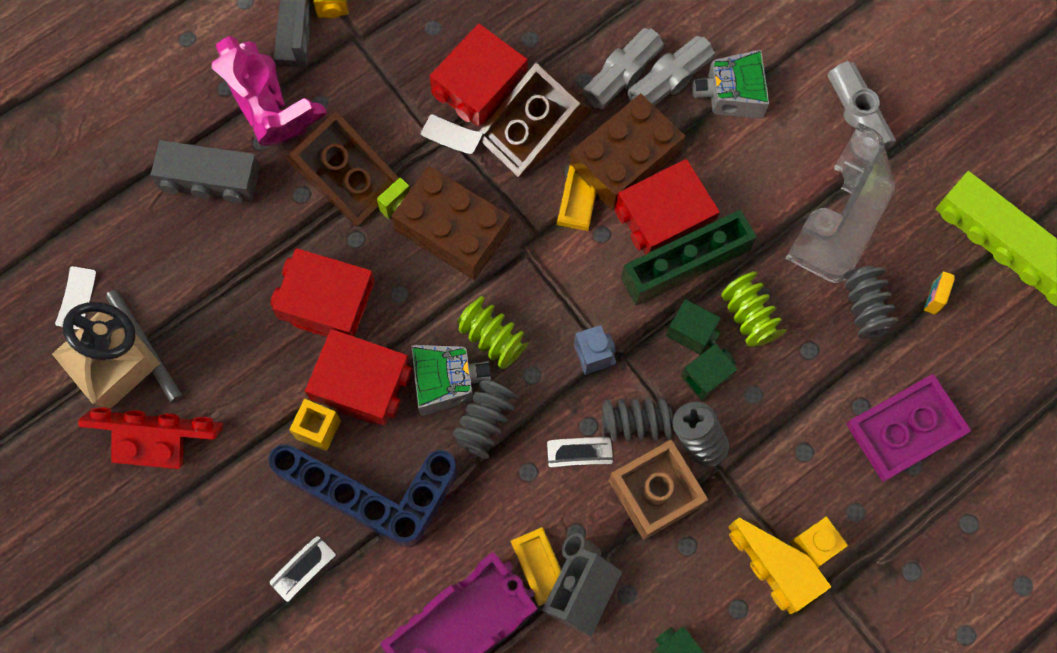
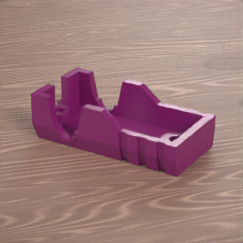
[379,552,538,653]

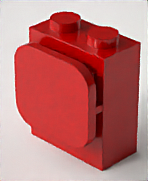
[429,23,528,127]
[614,159,720,255]
[271,248,375,337]
[305,329,413,426]

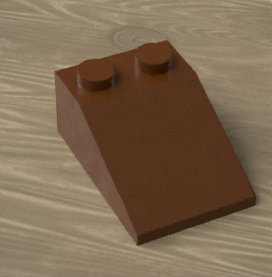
[479,63,592,178]
[284,111,399,226]

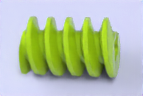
[722,271,787,347]
[457,296,529,369]

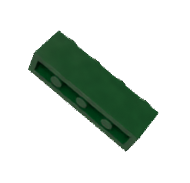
[621,209,757,306]

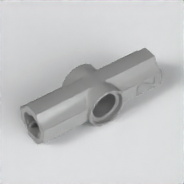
[583,28,664,110]
[627,36,715,106]
[828,61,896,155]

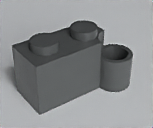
[542,533,622,637]

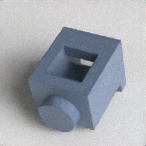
[574,325,616,375]

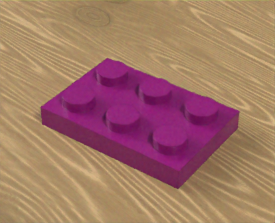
[846,374,971,482]

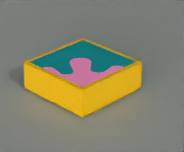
[924,271,955,315]

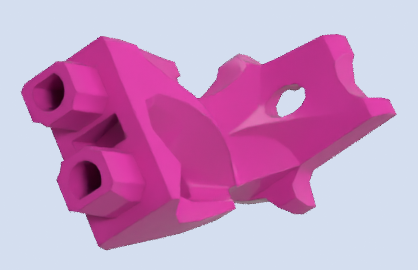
[212,36,327,146]

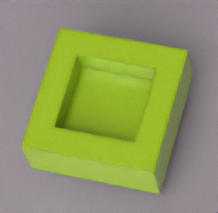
[377,177,410,219]

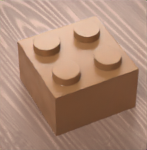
[608,439,708,541]

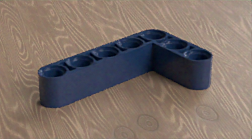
[268,444,457,547]

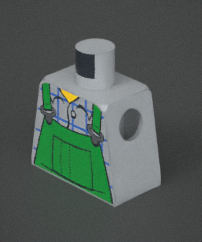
[692,50,769,118]
[411,345,491,416]

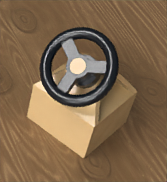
[52,302,161,409]

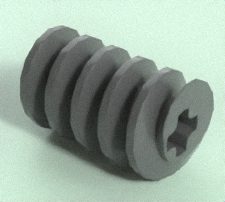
[843,266,899,339]
[453,380,519,459]
[601,398,673,442]
[672,402,730,468]

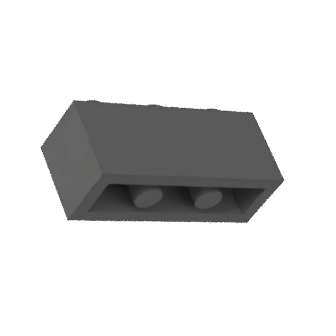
[150,140,261,203]

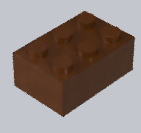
[569,93,686,211]
[391,166,510,281]

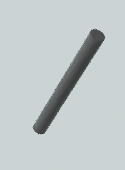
[105,290,183,403]

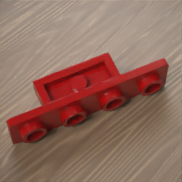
[78,407,223,469]

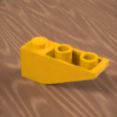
[728,517,831,614]

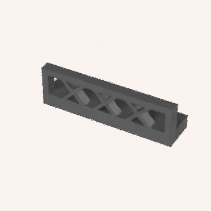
[274,0,313,67]

